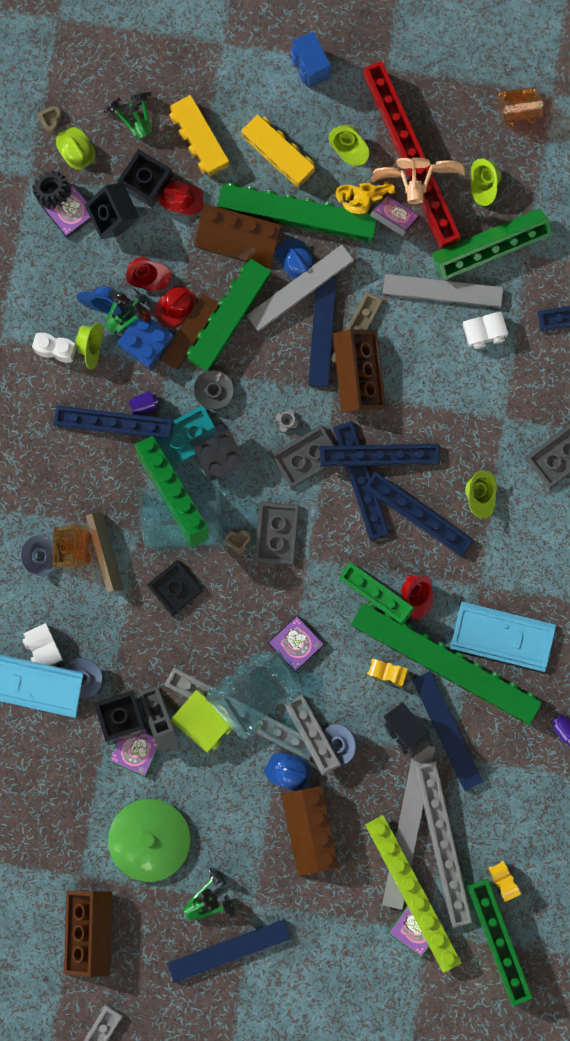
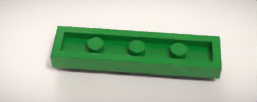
[339,562,415,625]

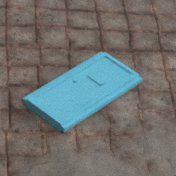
[450,602,556,672]
[0,655,84,718]

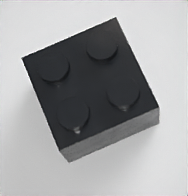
[117,149,174,208]
[85,183,140,239]
[188,422,246,482]
[94,690,148,745]
[383,702,432,758]

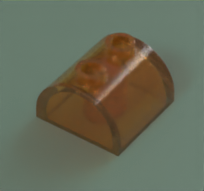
[496,87,543,126]
[52,524,91,569]

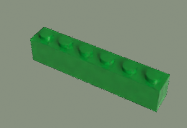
[431,208,552,280]
[186,259,271,372]
[135,436,209,548]
[466,879,532,1006]

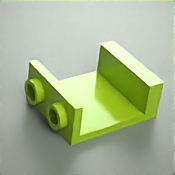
[170,687,236,752]

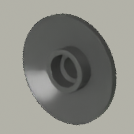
[194,370,234,410]

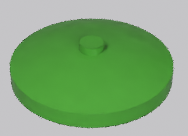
[108,799,191,882]

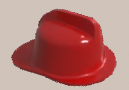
[159,181,203,215]
[126,257,172,291]
[153,286,196,328]
[401,575,433,620]

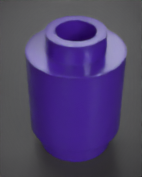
[129,391,159,415]
[552,714,570,746]

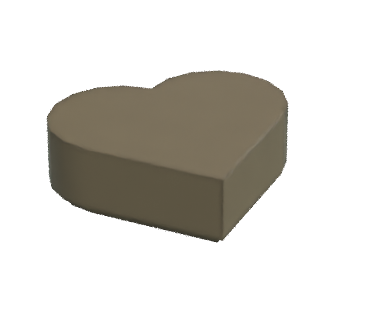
[37,106,62,132]
[225,530,251,555]

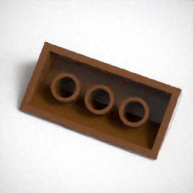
[195,204,281,268]
[333,329,386,413]
[281,786,339,876]
[64,890,112,977]

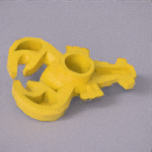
[336,182,395,214]

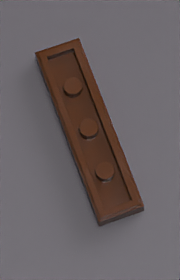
[160,293,219,370]

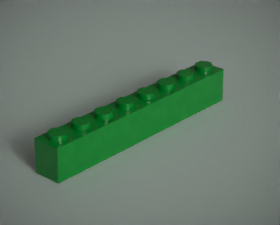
[217,183,376,243]

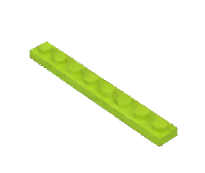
[365,815,461,973]

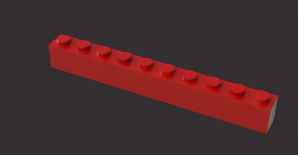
[363,61,460,250]

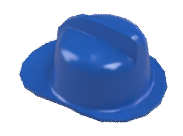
[276,238,316,280]
[77,286,122,315]
[264,753,312,790]

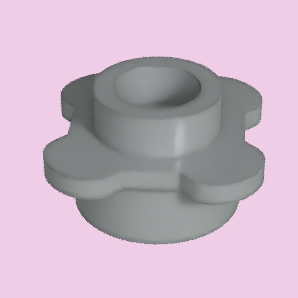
[276,409,298,432]

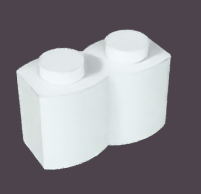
[463,311,508,349]
[32,333,76,363]
[22,623,64,666]

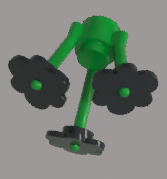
[104,92,153,139]
[104,288,151,334]
[183,867,235,921]

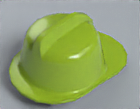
[328,124,369,166]
[56,127,95,170]
[471,158,502,206]
[75,322,104,370]
[465,470,497,518]

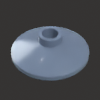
[20,536,59,576]
[64,658,103,699]
[324,724,356,765]

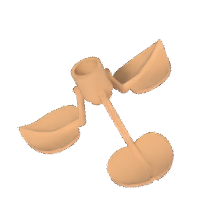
[372,158,465,204]

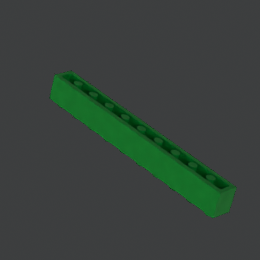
[350,603,541,725]

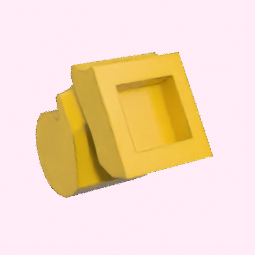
[367,659,408,688]
[488,860,521,903]

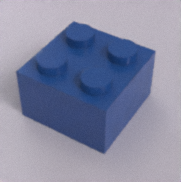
[290,31,331,88]
[117,319,174,370]

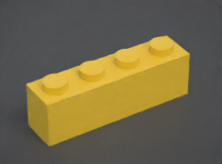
[169,95,229,178]
[241,114,315,189]

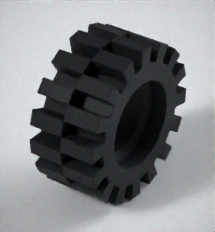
[32,170,71,209]

